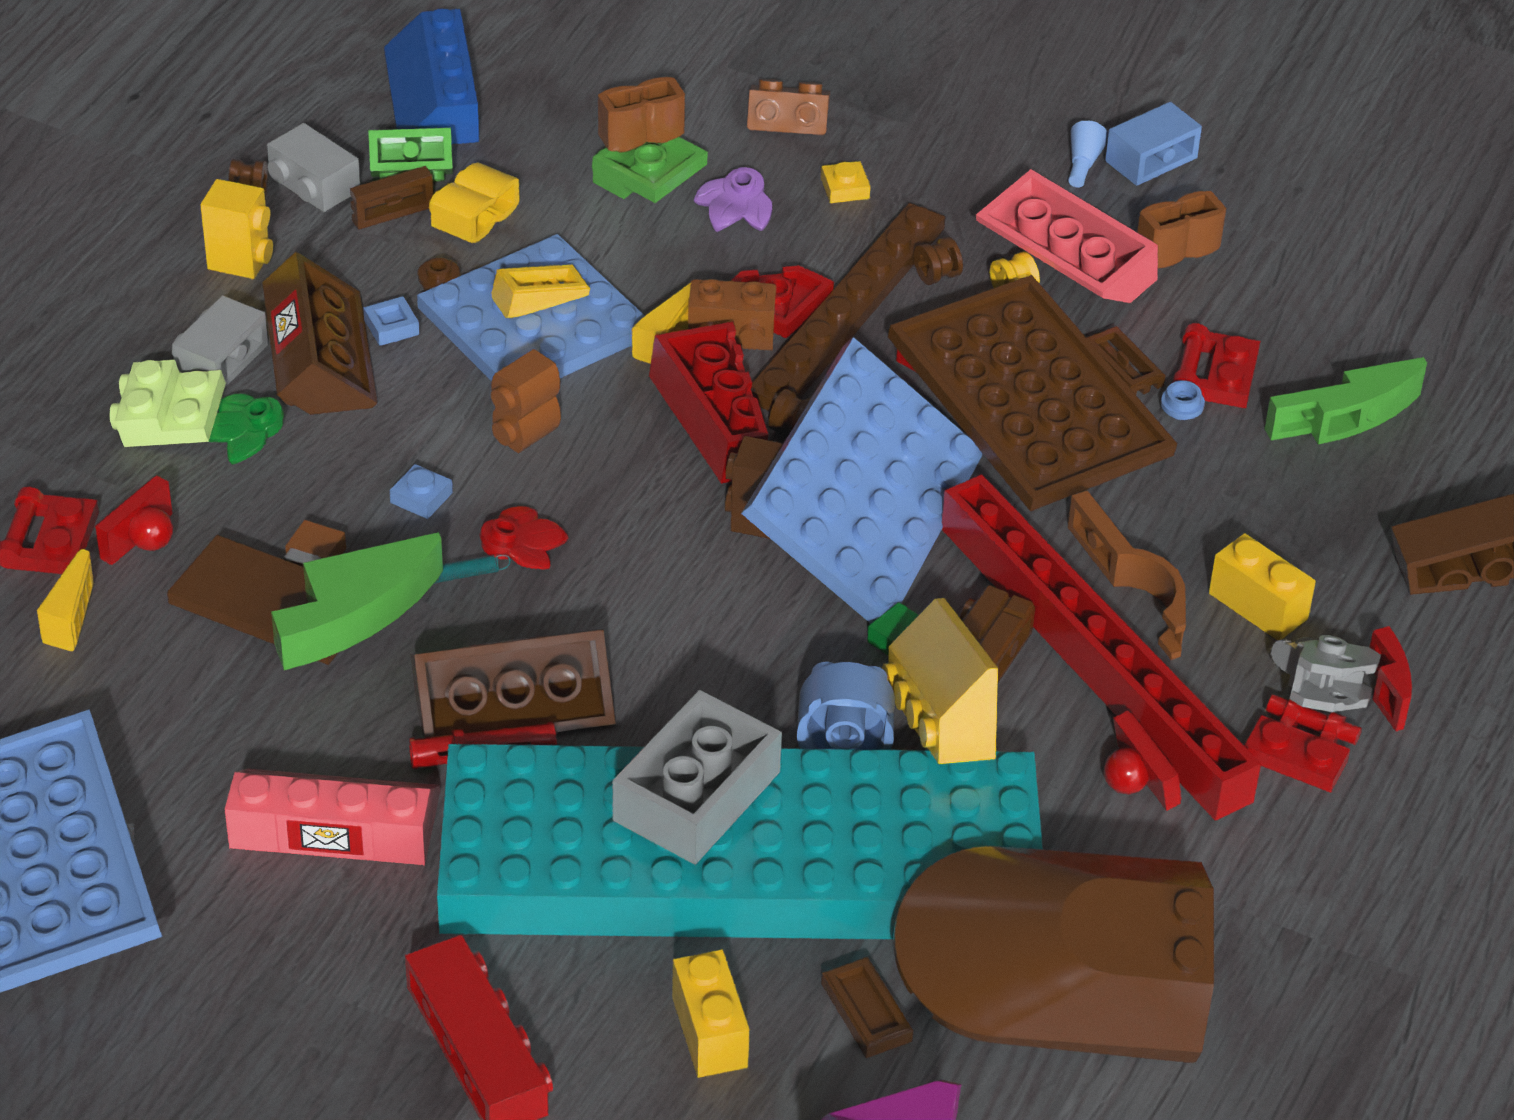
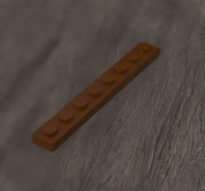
[751,203,945,412]

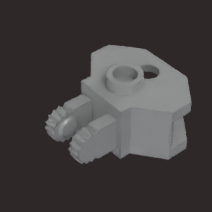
[1270,635,1381,712]

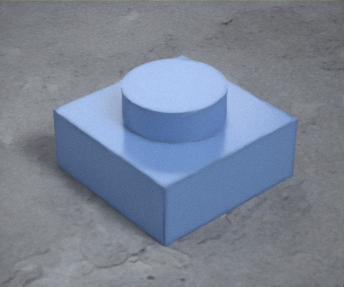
[363,297,419,346]
[390,464,453,519]

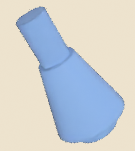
[1068,121,1109,188]

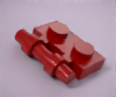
[1244,694,1362,793]

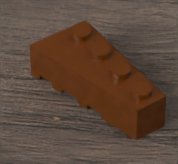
[1391,494,1514,595]

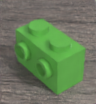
[368,128,453,182]

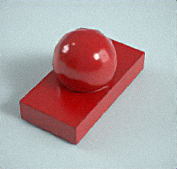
[95,475,174,565]
[1103,710,1182,811]

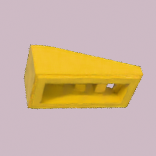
[491,265,590,318]
[632,283,691,364]
[37,549,94,651]

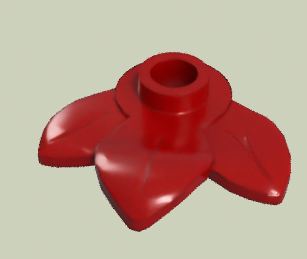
[479,506,569,570]

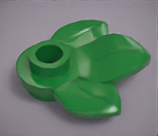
[209,394,284,465]

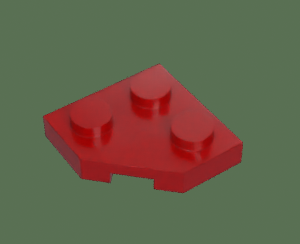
[731,265,834,339]

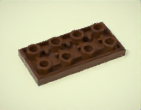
[167,535,338,665]

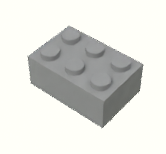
[613,690,782,865]

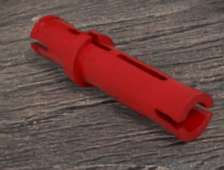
[409,722,557,769]

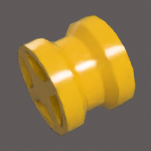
[990,251,1040,288]

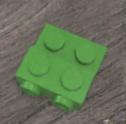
[592,137,708,203]

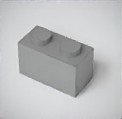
[267,123,360,212]
[172,295,268,387]

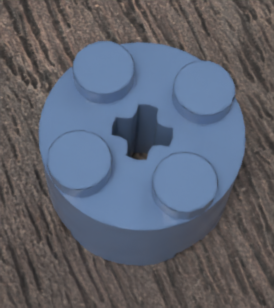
[797,662,895,750]

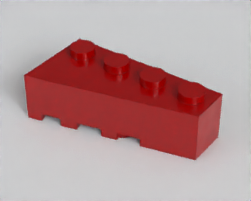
[649,322,768,484]

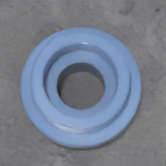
[1161,381,1205,420]

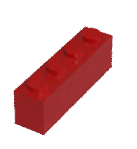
[405,934,553,1120]

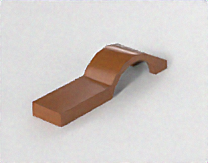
[1068,491,1186,660]

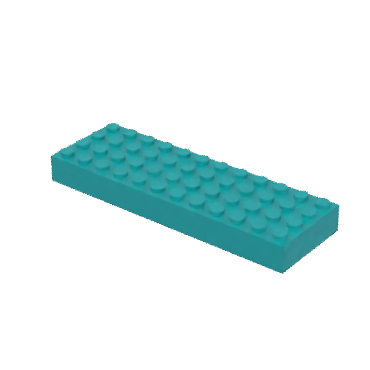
[437,744,1043,939]

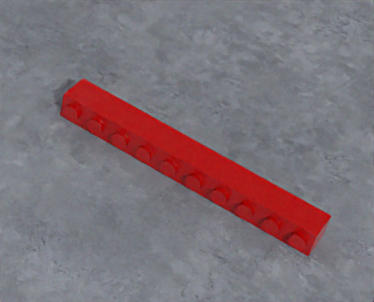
[942,475,1261,821]

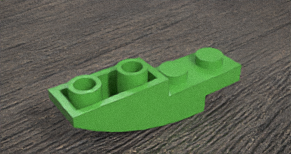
[1265,357,1427,445]

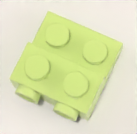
[110,360,226,447]

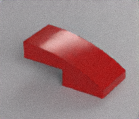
[1369,626,1412,731]

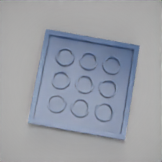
[417,234,645,381]

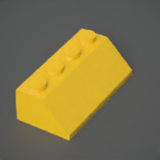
[882,598,998,764]

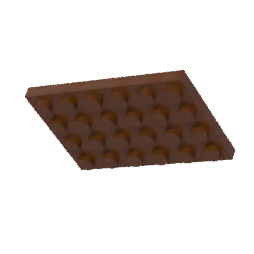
[888,275,1178,511]

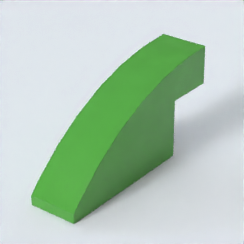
[271,532,443,670]

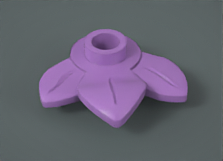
[694,167,772,232]

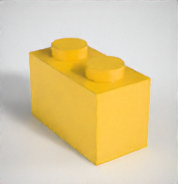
[200,179,273,279]
[1209,533,1316,641]
[672,950,749,1078]

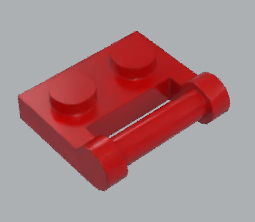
[1172,323,1261,408]
[0,487,99,574]

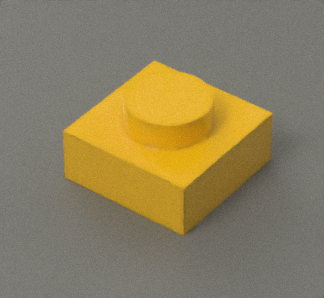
[821,161,870,203]

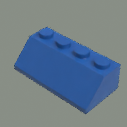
[384,9,479,144]

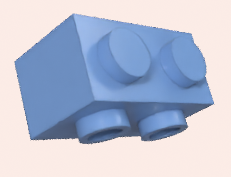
[1105,102,1202,186]

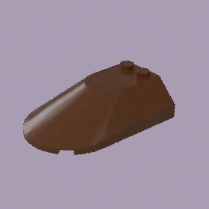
[893,846,1214,1063]

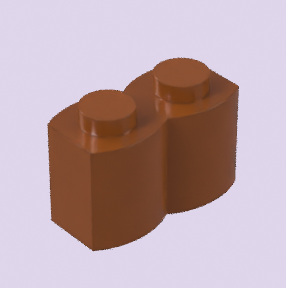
[598,77,685,152]
[1137,191,1226,268]
[491,349,561,454]

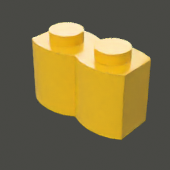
[429,162,519,243]

